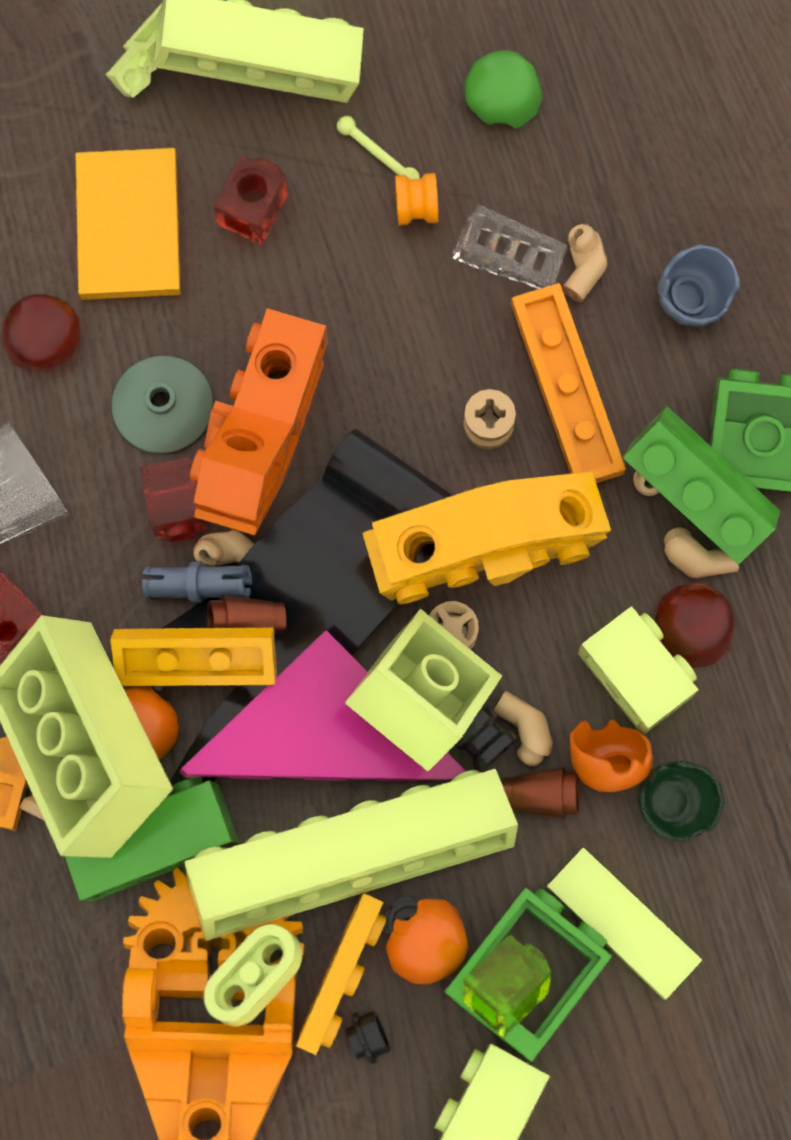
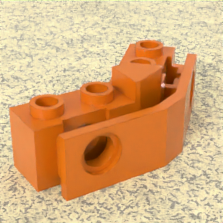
[190,308,328,535]

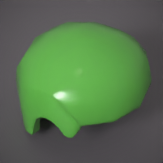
[463,50,543,128]

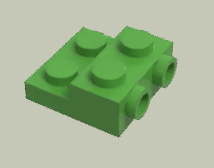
[710,368,791,492]

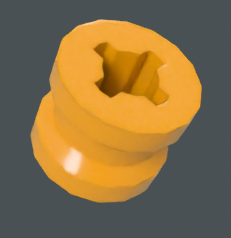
[395,173,438,225]

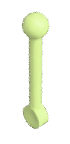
[337,116,419,180]

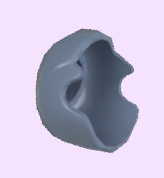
[657,244,740,328]

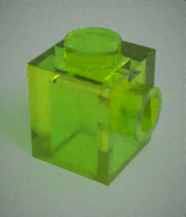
[463,934,551,1038]

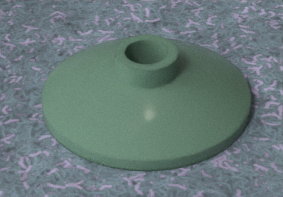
[112,356,214,455]

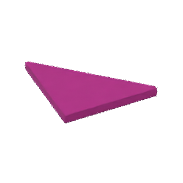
[180,630,466,783]

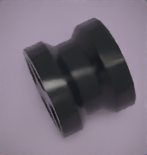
[455,706,519,773]

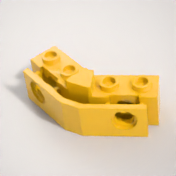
[362,472,611,604]

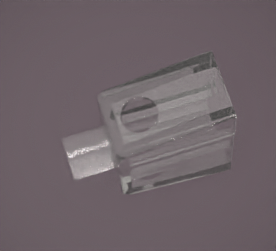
[0,423,69,546]

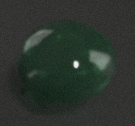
[636,760,725,842]

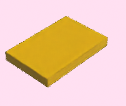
[76,148,181,300]

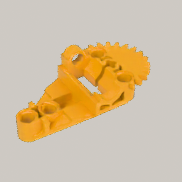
[122,868,305,1140]

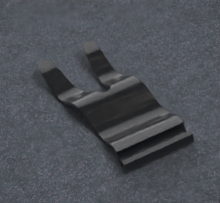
[151,429,454,797]

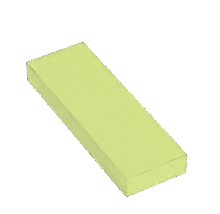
[546,847,702,1000]

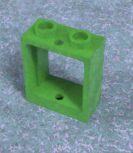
[444,887,612,1062]

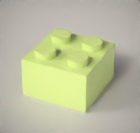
[345,609,502,771]

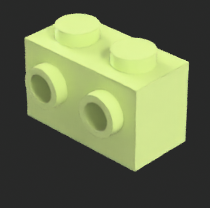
[577,606,698,735]

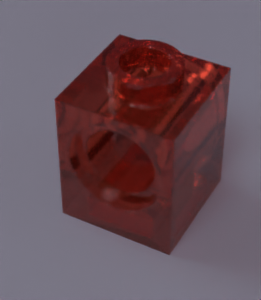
[213,155,288,245]
[139,457,207,542]

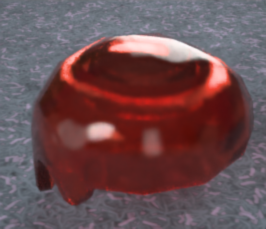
[1,294,80,371]
[654,582,735,668]

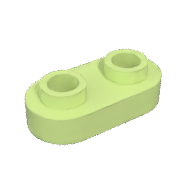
[204,924,302,1026]

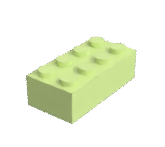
[0,615,173,858]

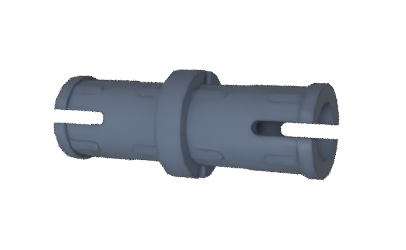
[142,561,252,603]

